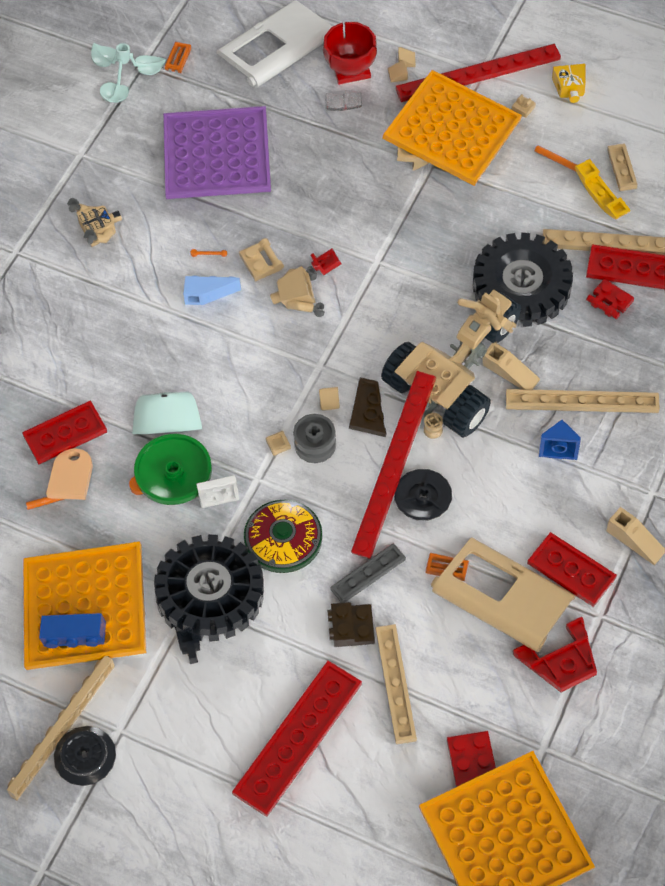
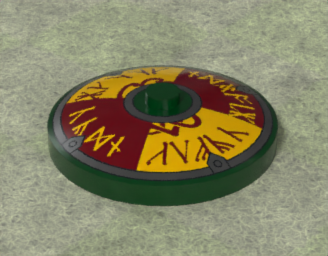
[244,499,323,573]

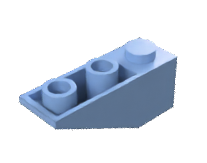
[183,276,241,305]

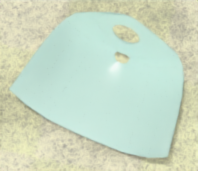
[132,391,202,434]

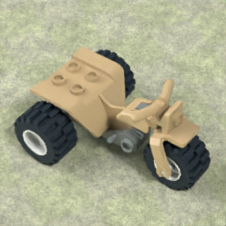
[381,290,521,438]

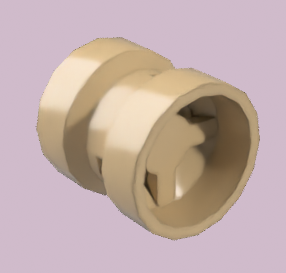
[424,413,443,439]

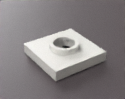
[197,475,239,508]

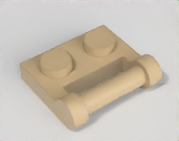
[239,238,284,282]

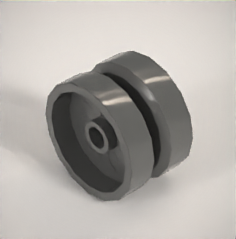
[293,414,336,463]

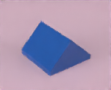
[539,420,581,460]

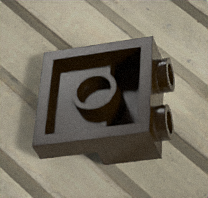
[327,602,375,647]

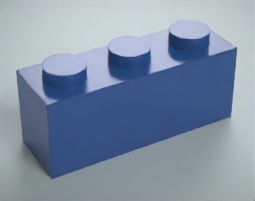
[39,613,106,648]

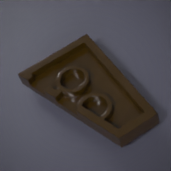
[348,377,387,437]

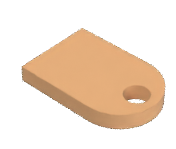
[46,449,93,500]

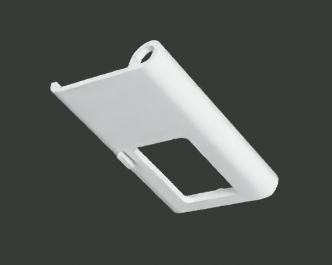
[217,0,332,88]

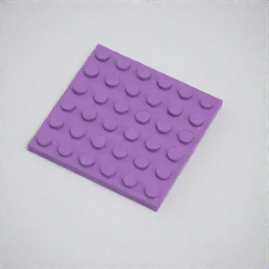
[163,106,271,199]

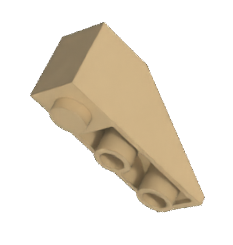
[483,343,540,390]
[606,507,665,566]

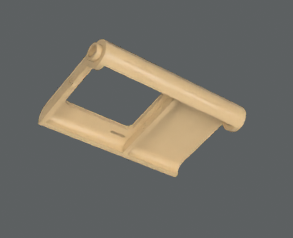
[431,537,576,652]

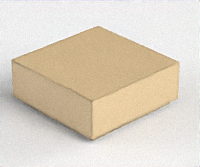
[266,431,291,456]

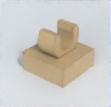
[512,94,536,118]

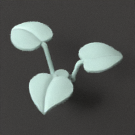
[91,43,166,103]

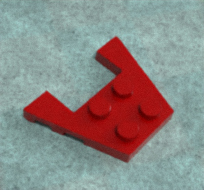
[513,617,597,692]

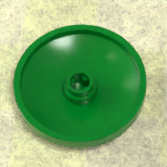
[134,434,212,505]

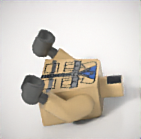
[67,198,122,247]
[270,266,325,317]

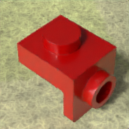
[310,248,342,275]

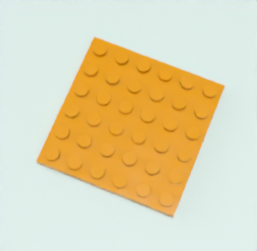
[382,70,522,186]
[23,541,147,670]
[419,751,595,886]

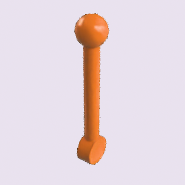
[190,249,227,257]

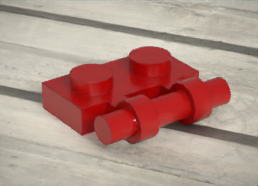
[586,279,634,319]

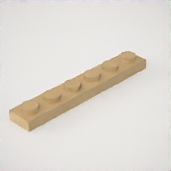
[376,624,417,744]

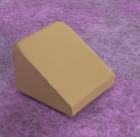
[398,47,416,67]
[388,60,408,83]
[319,387,340,410]

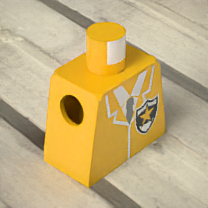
[552,64,586,103]

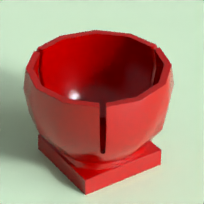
[323,22,377,85]

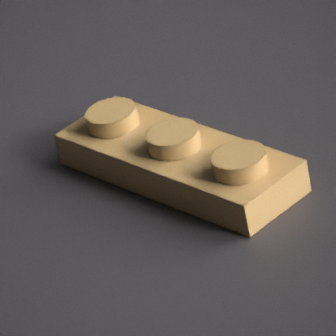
[607,144,638,191]

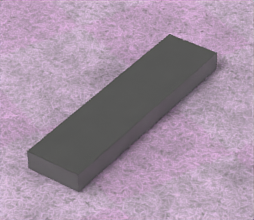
[330,543,406,603]

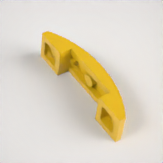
[575,159,631,220]

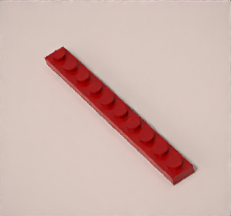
[396,43,561,102]
[351,371,436,559]

